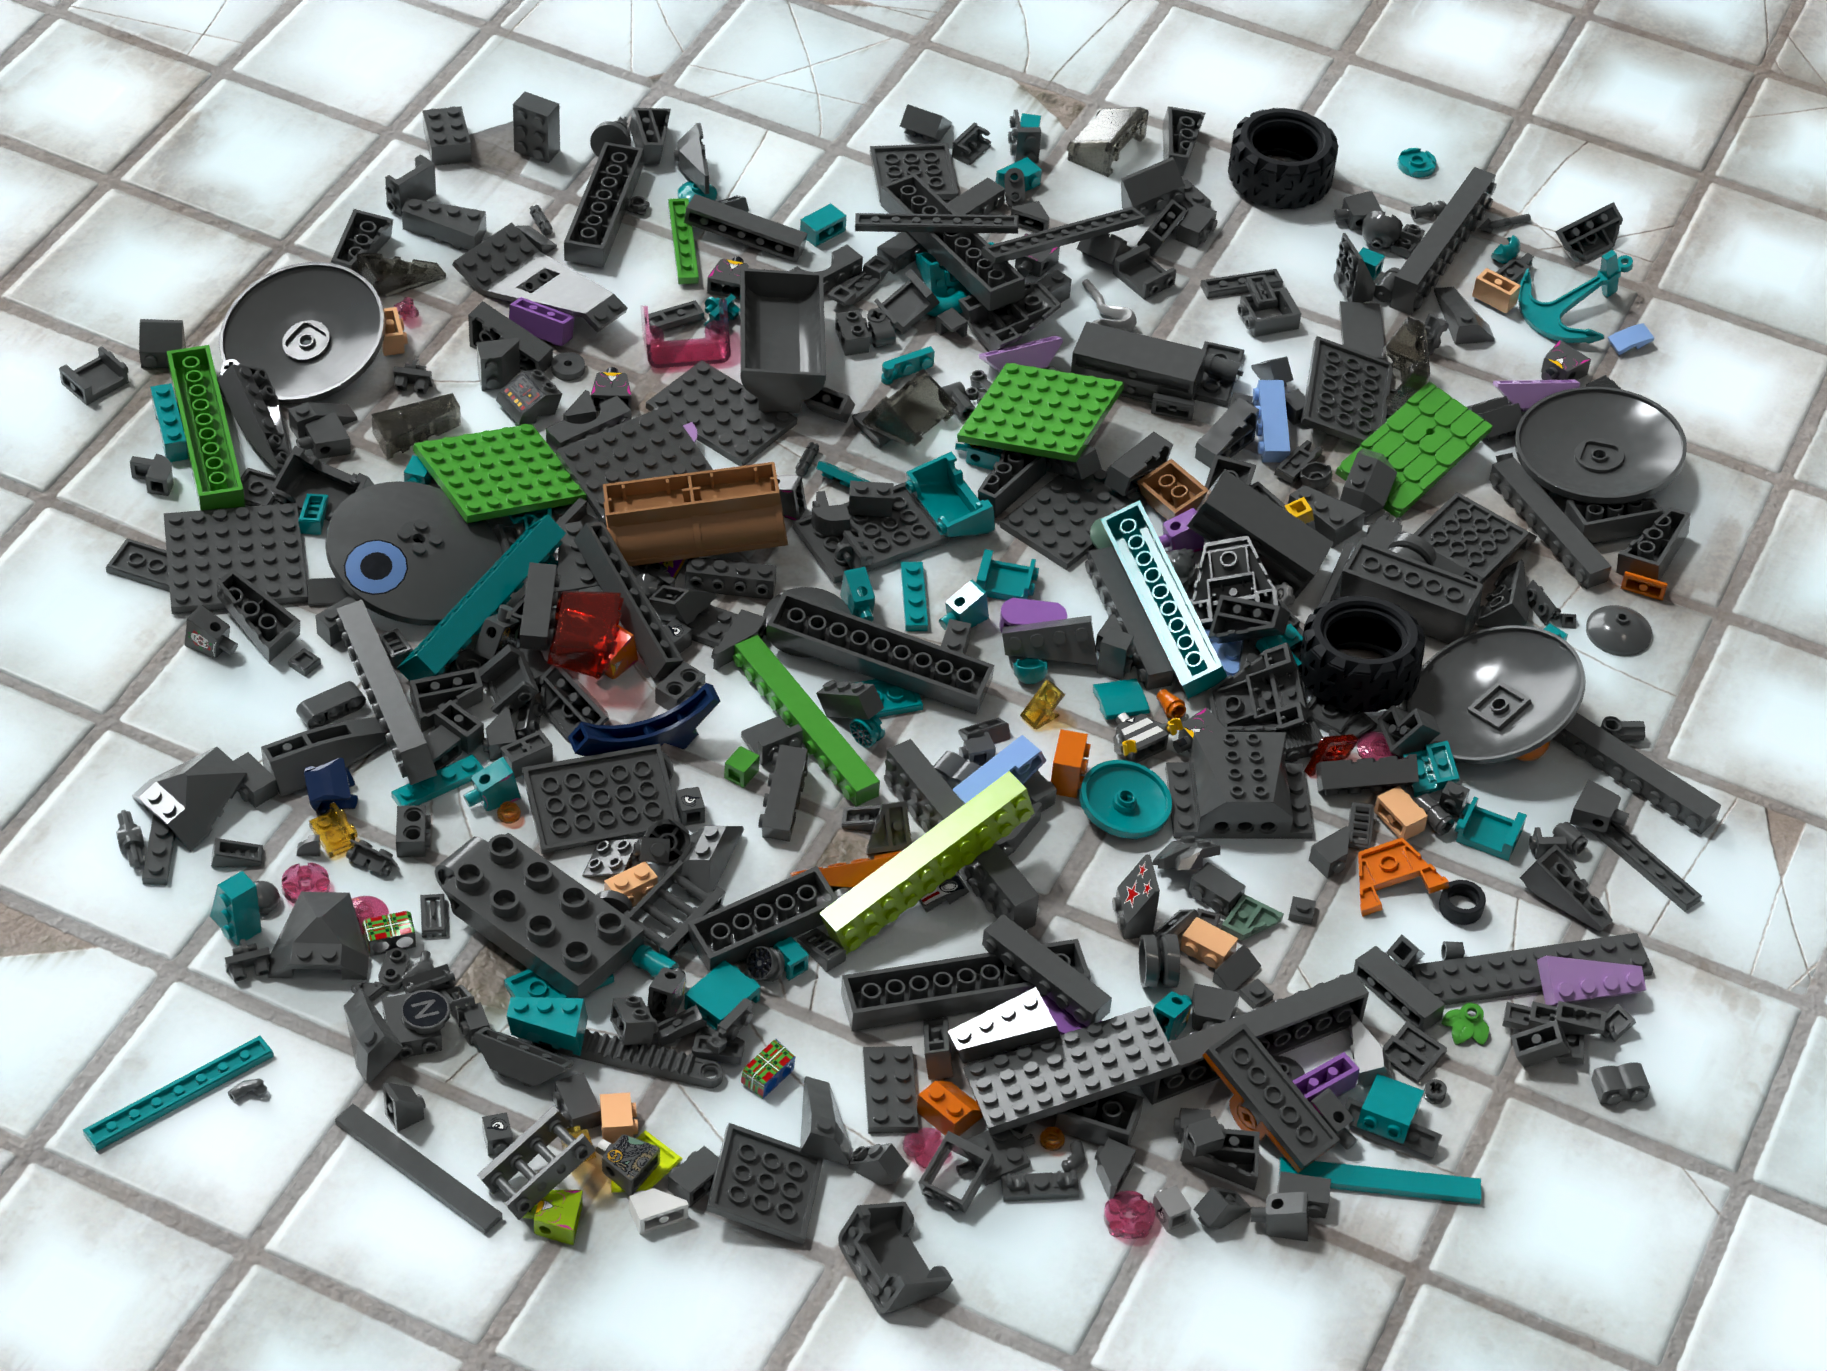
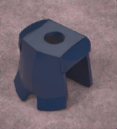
[304,758,358,815]

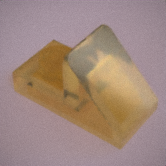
[1020,680,1065,730]

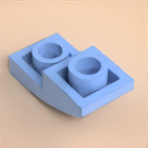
[1608,323,1655,355]

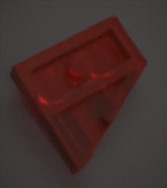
[1304,734,1358,777]

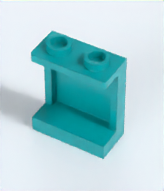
[976,549,1039,601]
[1455,796,1527,861]
[684,960,761,1031]
[1357,1073,1424,1144]

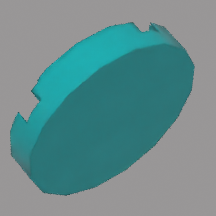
[1397,148,1437,178]

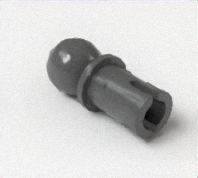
[1410,201,1447,219]

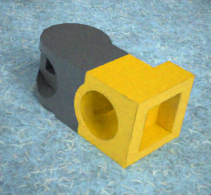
[1285,497,1315,530]

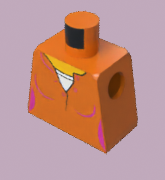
[589,624,638,679]

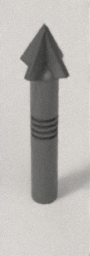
[1479,214,1531,233]

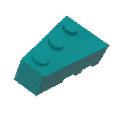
[210,871,262,946]
[506,997,588,1056]

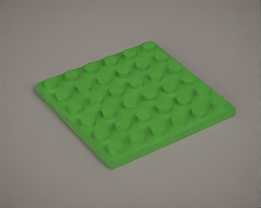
[957,363,1124,462]
[413,424,587,523]

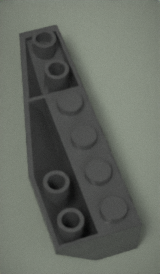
[217,364,290,470]
[261,717,387,797]

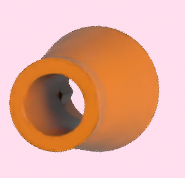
[1156,689,1186,719]

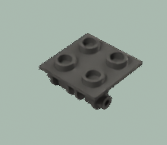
[582,839,638,877]

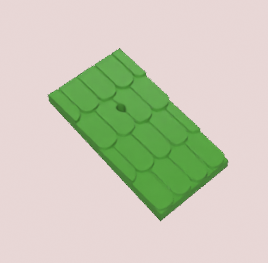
[1335,381,1493,518]

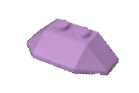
[979,336,1063,372]
[1493,379,1580,412]

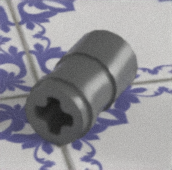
[1374,267,1400,302]
[1204,354,1244,383]
[1415,794,1455,835]

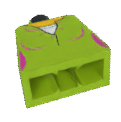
[522,1190,583,1245]

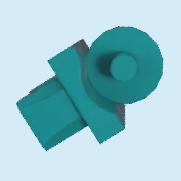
[704,294,740,331]

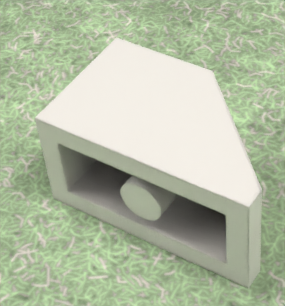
[629,1188,689,1235]

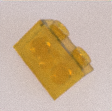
[309,802,358,858]

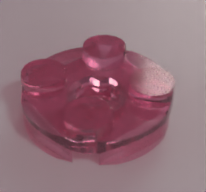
[281,863,330,904]
[1103,1191,1155,1239]

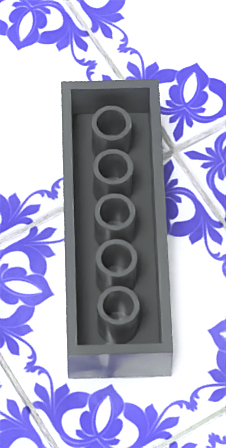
[688,866,838,972]

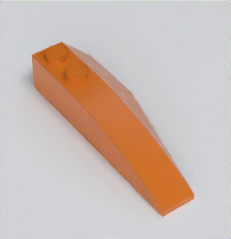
[790,850,903,887]

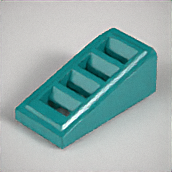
[298,494,329,535]

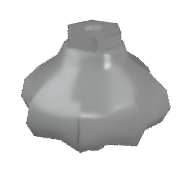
[1275,582,1296,606]

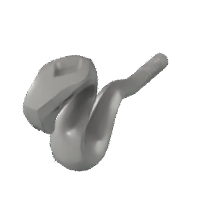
[1082,279,1137,331]

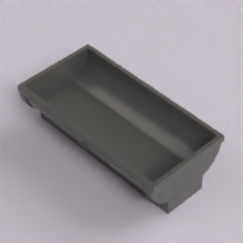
[740,268,826,413]

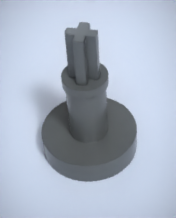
[590,116,631,157]

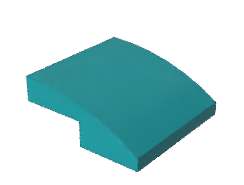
[1093,678,1150,720]
[1403,741,1460,797]

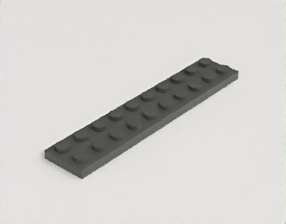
[1411,933,1653,1005]

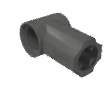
[939,382,975,421]
[1600,716,1645,741]

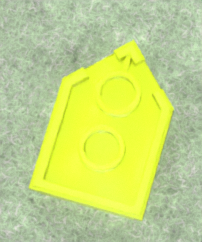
[611,1130,683,1193]

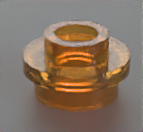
[497,801,521,824]
[1040,1127,1065,1151]

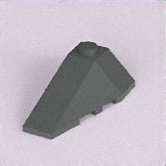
[674,123,709,194]
[344,988,404,1084]

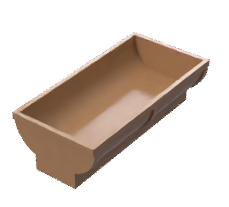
[603,462,788,566]

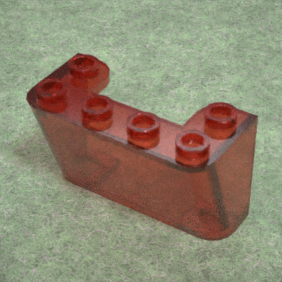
[547,591,624,679]

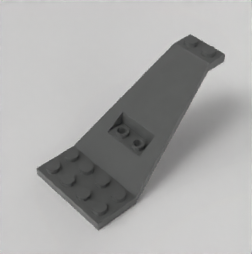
[452,222,628,333]

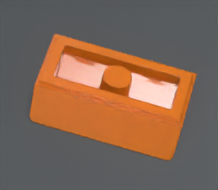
[1621,571,1668,601]

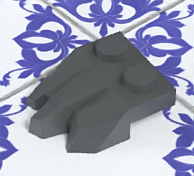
[1152,836,1221,871]

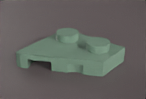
[1221,894,1284,941]

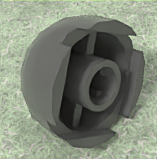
[1362,211,1403,249]
[644,819,691,866]

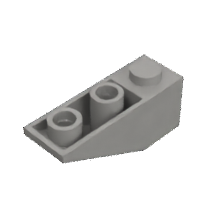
[1349,1014,1392,1087]

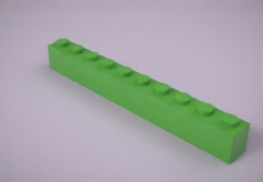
[733,635,880,807]

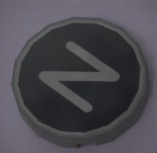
[400,989,450,1034]

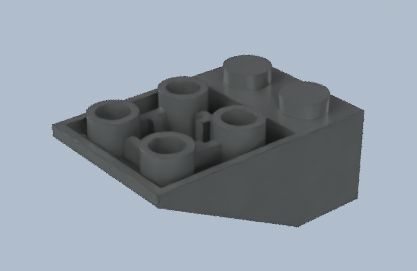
[1333,233,1376,303]

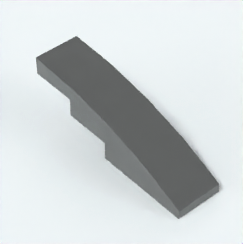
[1502,1001,1607,1035]

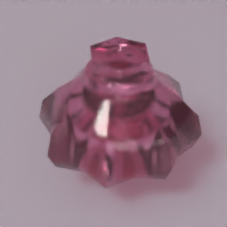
[394,297,419,321]

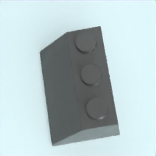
[1121,157,1185,216]

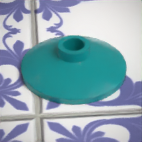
[678,181,717,202]

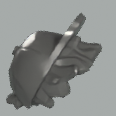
[1167,548,1195,591]

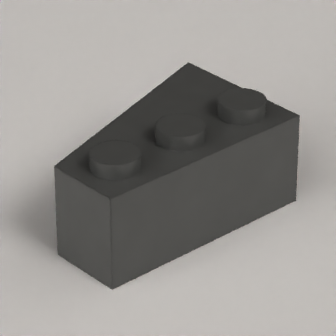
[629,108,671,164]
[1288,485,1366,548]
[1180,1125,1260,1191]

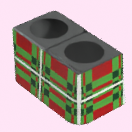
[362,911,416,956]

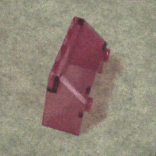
[640,299,731,368]

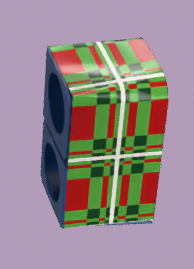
[741,1039,796,1099]

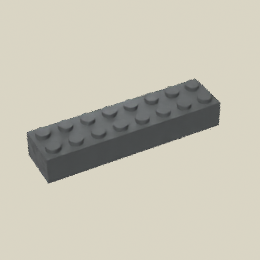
[564,142,643,268]

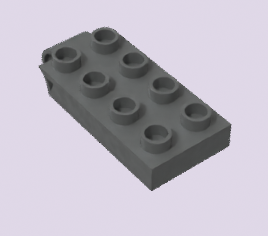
[434,833,645,999]

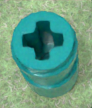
[632,944,679,978]

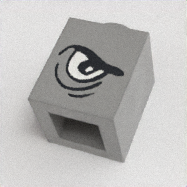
[1152,1185,1192,1232]

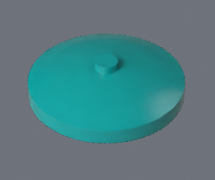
[1079,760,1172,839]

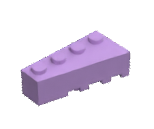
[1537,956,1646,1006]

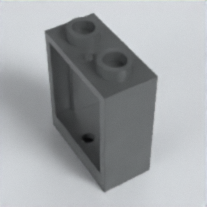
[1237,288,1301,337]
[918,1131,995,1213]

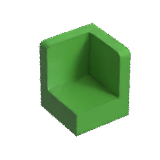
[724,746,760,788]

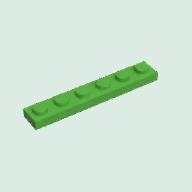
[668,198,699,284]

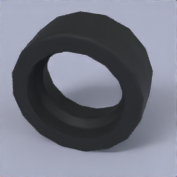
[1439,880,1486,925]

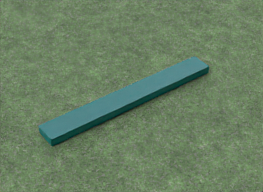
[83,1036,274,1152]
[1279,1157,1481,1204]

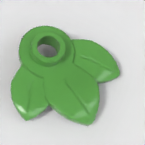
[1441,1003,1489,1045]

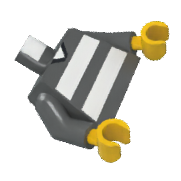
[1113,713,1183,763]

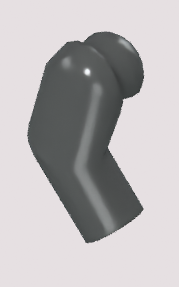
[228,1078,267,1102]
[1061,1141,1086,1172]

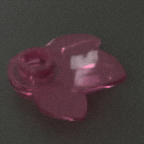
[903,1128,952,1169]

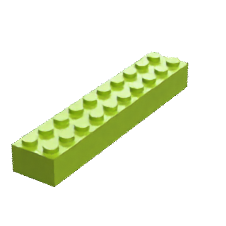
[820,771,1034,955]

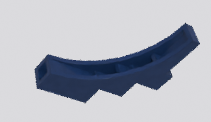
[568,683,720,757]

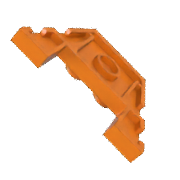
[1358,837,1449,917]

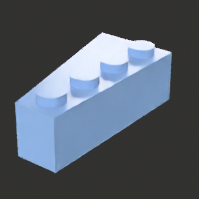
[1253,380,1290,463]
[952,735,1047,804]

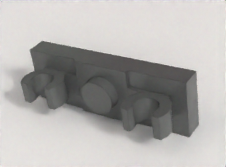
[1001,1170,1080,1202]

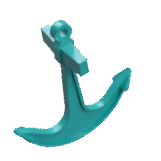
[1518,250,1633,344]

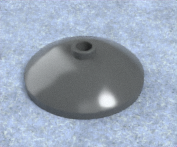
[1586,605,1652,656]

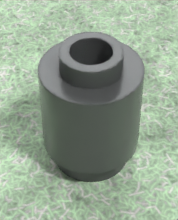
[1552,822,1588,855]

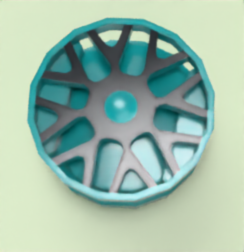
[849,715,885,748]

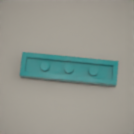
[900,562,928,631]
[391,754,484,806]

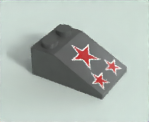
[1112,854,1160,939]

